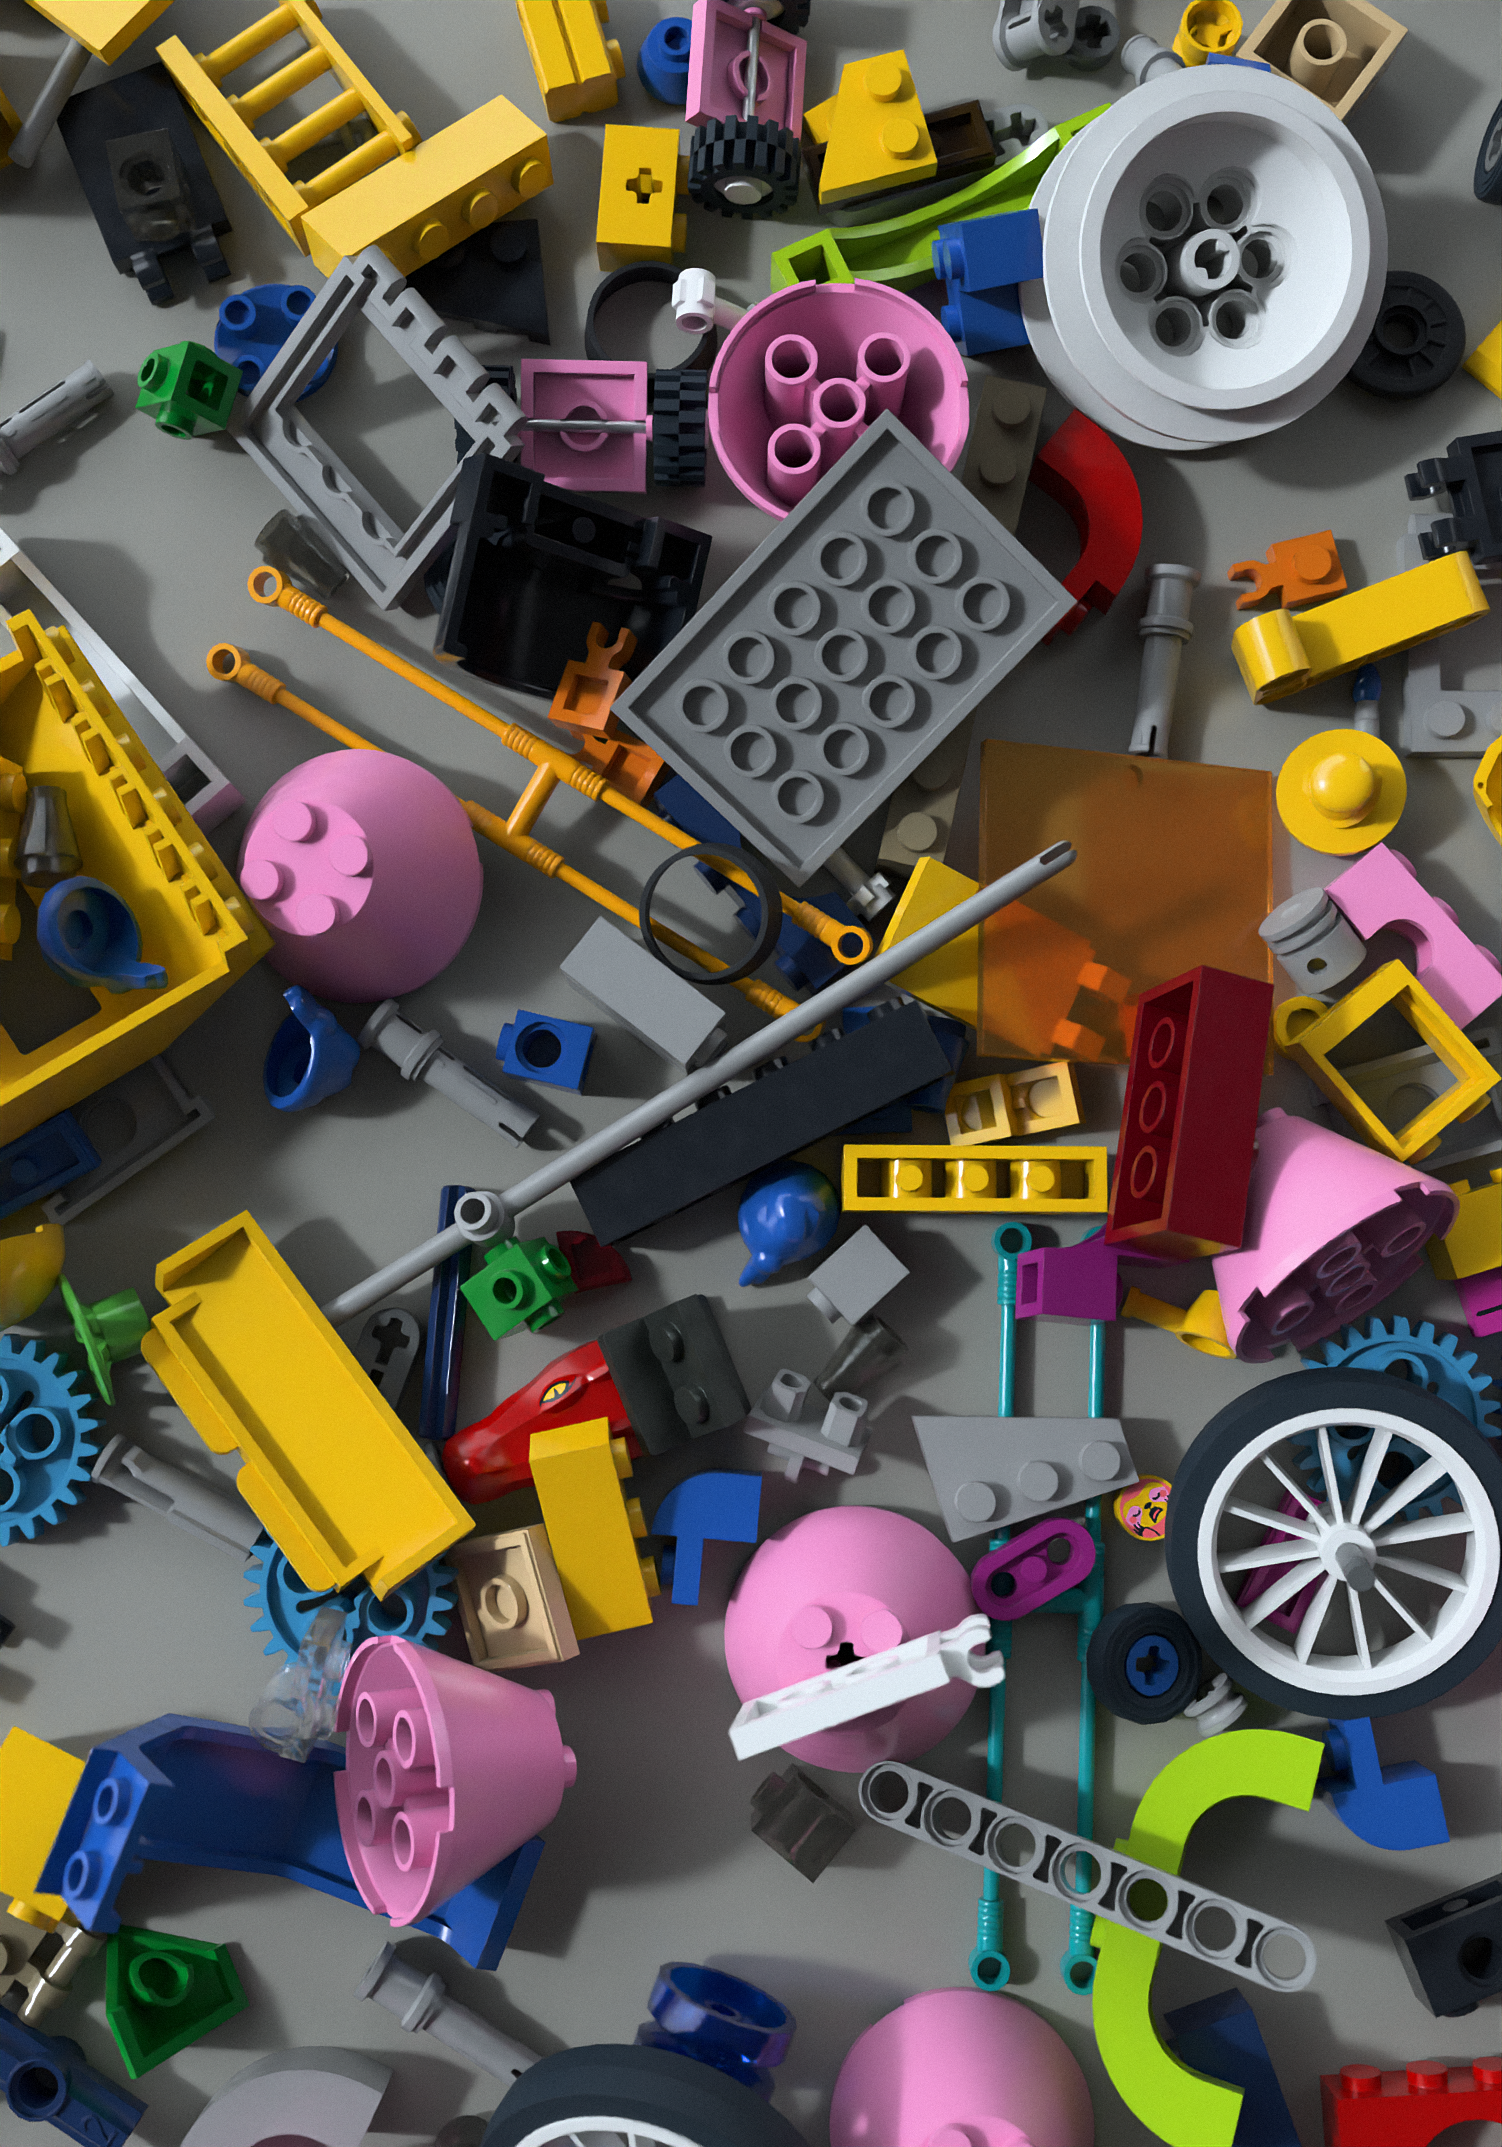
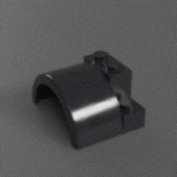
[432,452,713,703]

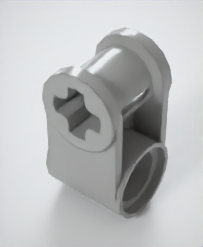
[992,0,1080,72]

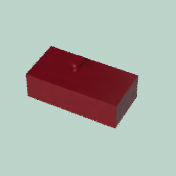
[1104,964,1274,1262]

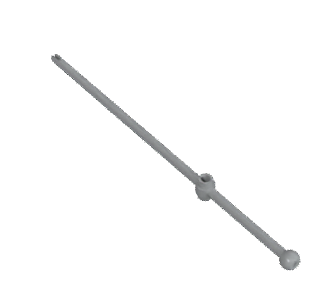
[319,841,1077,1330]

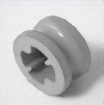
[1183,1673,1248,1737]

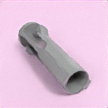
[91,1433,266,1563]

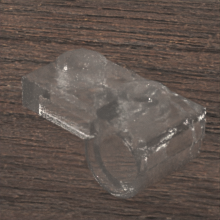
[248,1606,352,1763]

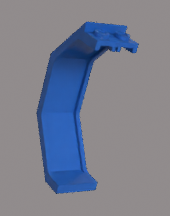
[33,1713,546,1971]

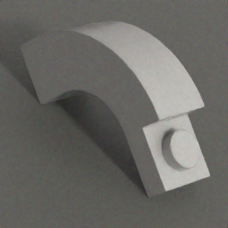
[180,2046,394,2147]

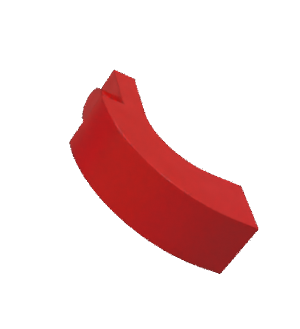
[1028,409,1143,646]

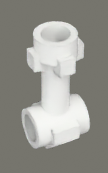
[672,268,758,334]
[822,847,896,922]

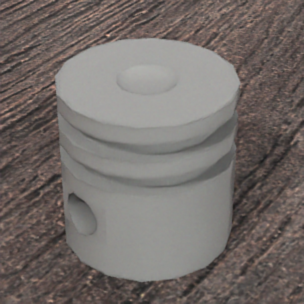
[1258,887,1367,995]

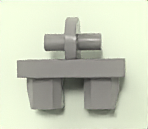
[743,1368,872,1484]

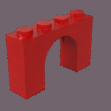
[1319,2056,1502,2147]

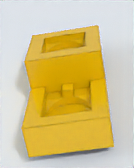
[944,1060,1086,1145]

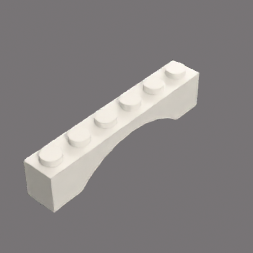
[0,527,247,837]

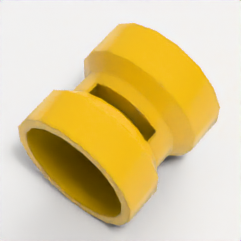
[1171,0,1243,68]

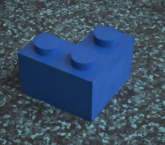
[932,208,1043,356]

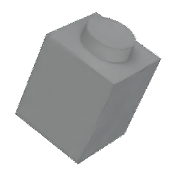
[807,1224,910,1326]

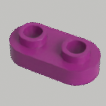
[970,1517,1096,1621]

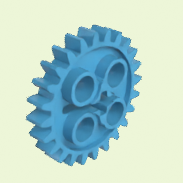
[1285,1314,1502,1526]
[0,1333,107,1547]
[243,1526,459,1696]

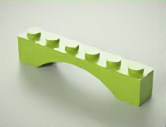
[770,102,1112,294]

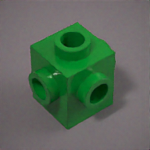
[135,341,243,440]
[460,1236,579,1342]

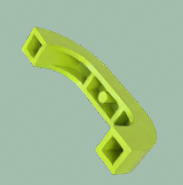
[1090,1729,1325,2147]

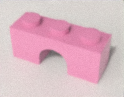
[1324,842,1502,1030]

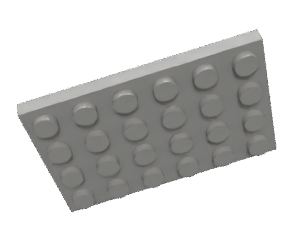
[609,409,1078,888]

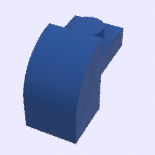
[651,1467,762,1606]
[1315,1717,1450,1851]

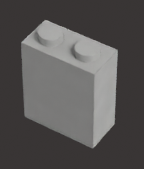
[559,916,728,1077]

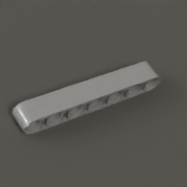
[858,1760,1317,1993]

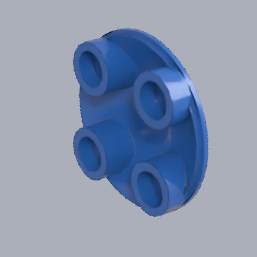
[214,284,338,403]

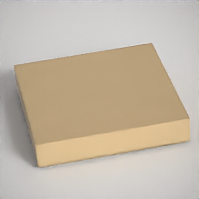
[444,1523,580,1673]

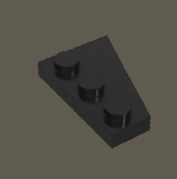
[401,218,551,346]

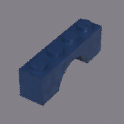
[654,774,876,996]

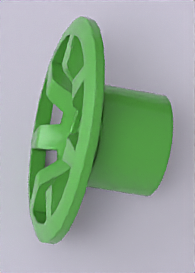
[57,1273,152,1407]

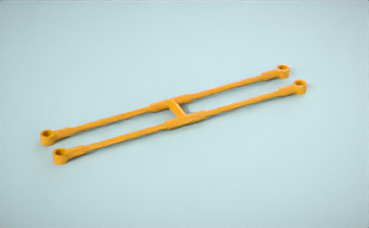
[206,566,873,1042]

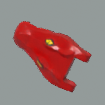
[442,1339,644,1505]

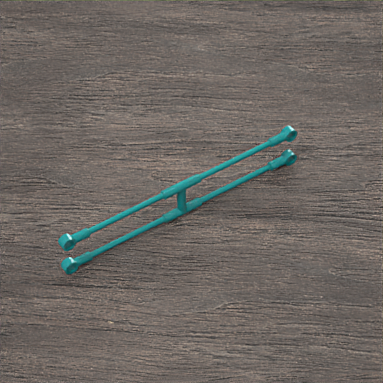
[968,1221,1106,1996]

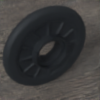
[1346,270,1466,400]

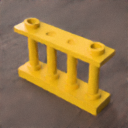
[155,0,423,257]

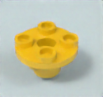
[1276,729,1407,856]

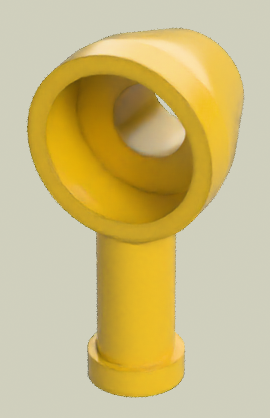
[1120,1286,1237,1359]

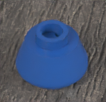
[637,17,692,105]

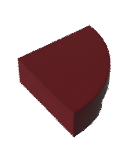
[556,1230,633,1294]

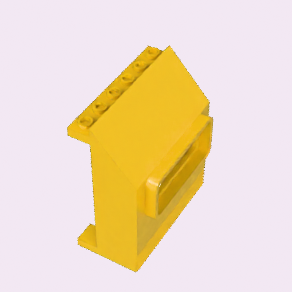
[0,609,276,1148]

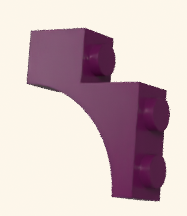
[1015,1222,1190,1326]

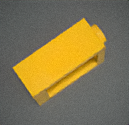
[1284,959,1502,1165]

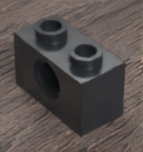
[1384,1873,1502,2018]

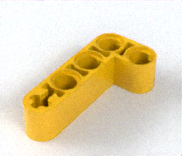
[1231,551,1491,706]

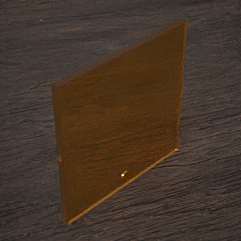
[975,739,1274,1077]

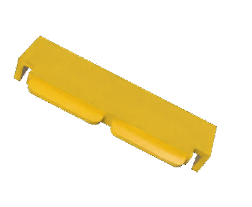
[141,1210,476,1602]

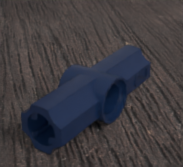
[0,2004,149,2147]

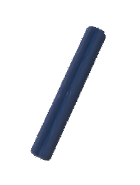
[418,1185,476,1441]

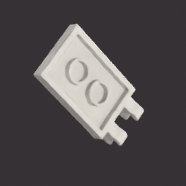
[728,1614,1005,1760]

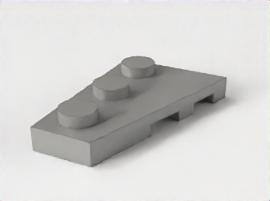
[911,1415,1140,1543]

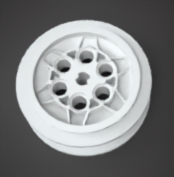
[1018,64,1388,451]

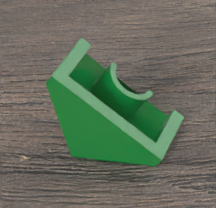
[105,1924,250,2079]

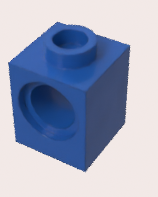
[496,1009,597,1096]

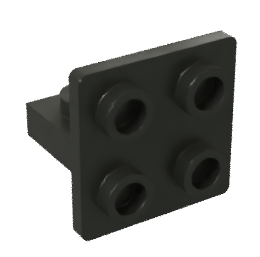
[597,1294,752,1458]

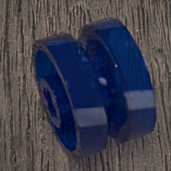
[631,1962,797,2103]

